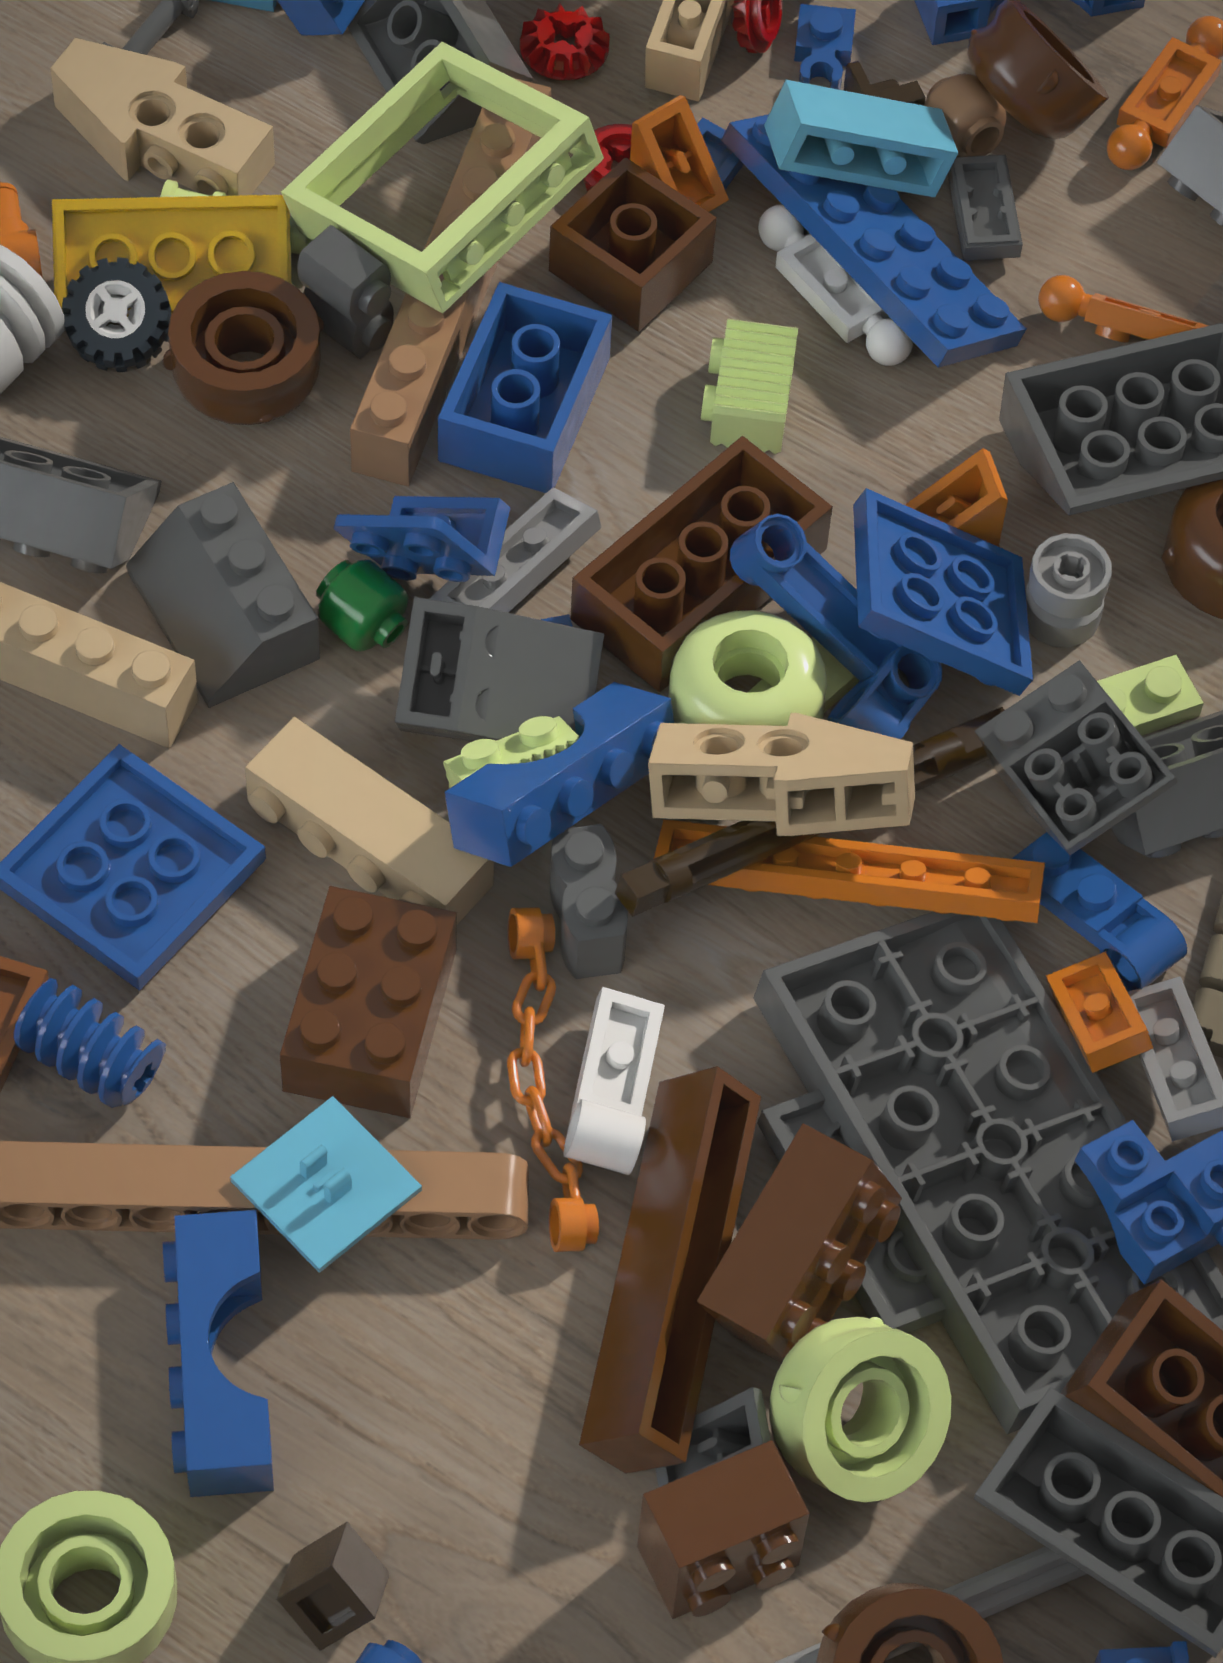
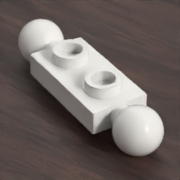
[758,204,913,366]

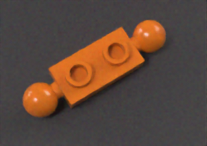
[1107,16,1223,170]
[1038,275,1209,343]

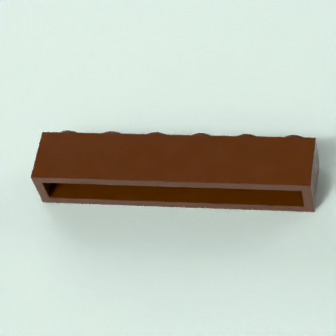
[579,1066,761,1474]

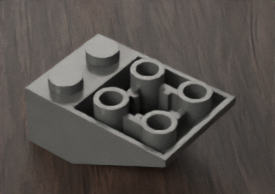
[395,597,604,741]
[975,660,1178,855]

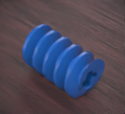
[14,978,166,1108]

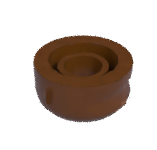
[967,0,1109,139]
[163,271,324,425]
[1161,479,1223,619]
[816,1583,1004,1663]

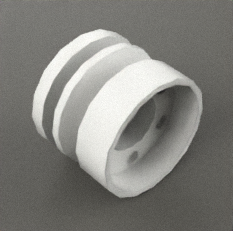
[0,245,65,394]

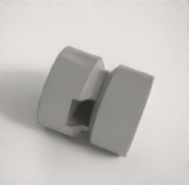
[1025,533,1112,648]

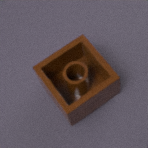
[549,157,717,332]
[637,1440,810,1619]

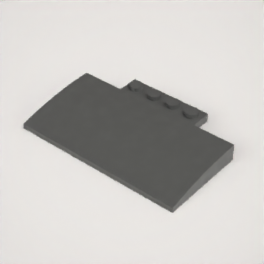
[753,912,1223,1435]

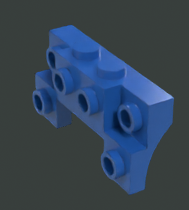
[1074,1120,1223,1285]

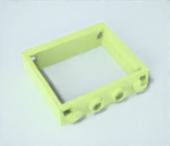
[281,42,604,314]

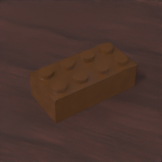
[570,435,833,693]

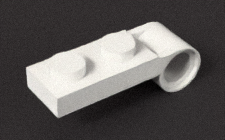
[564,987,665,1175]

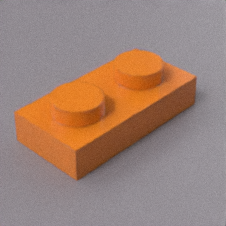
[1046,951,1153,1073]

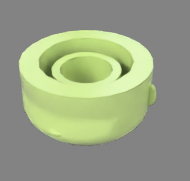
[669,610,828,726]
[769,1317,952,1503]
[0,1491,177,1663]

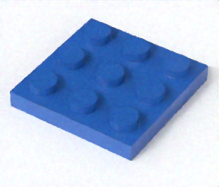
[853,488,1033,696]
[0,744,266,991]

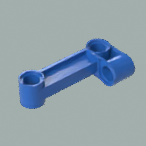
[730,514,942,739]

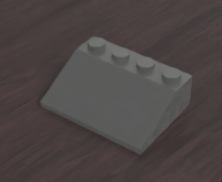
[999,323,1223,516]

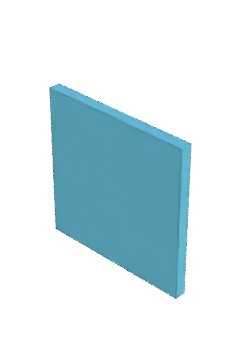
[230,1096,422,1273]

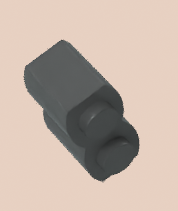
[297,225,394,359]
[550,824,628,979]

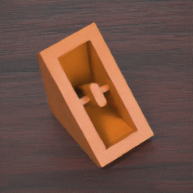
[630,95,729,212]
[905,448,1008,547]

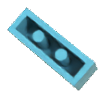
[764,80,958,197]

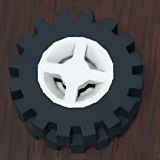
[62,257,172,372]

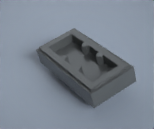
[948,154,1023,261]

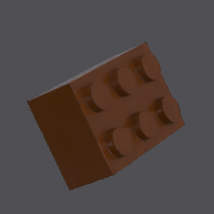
[280,886,457,1119]
[697,1123,902,1363]
[1061,1279,1223,1498]

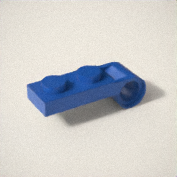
[1012,832,1187,992]

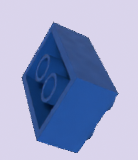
[438,282,612,493]

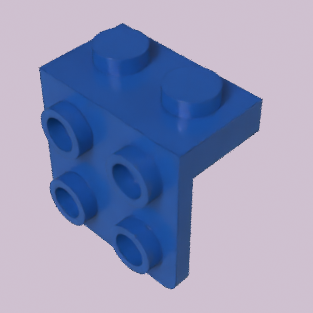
[334,496,511,582]

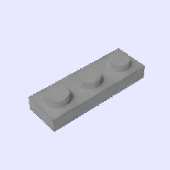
[430,487,602,613]
[1128,976,1223,1142]

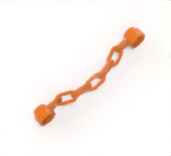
[507,907,599,1252]

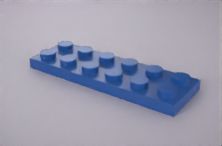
[721,114,1027,368]

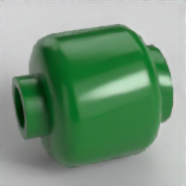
[316,559,408,651]

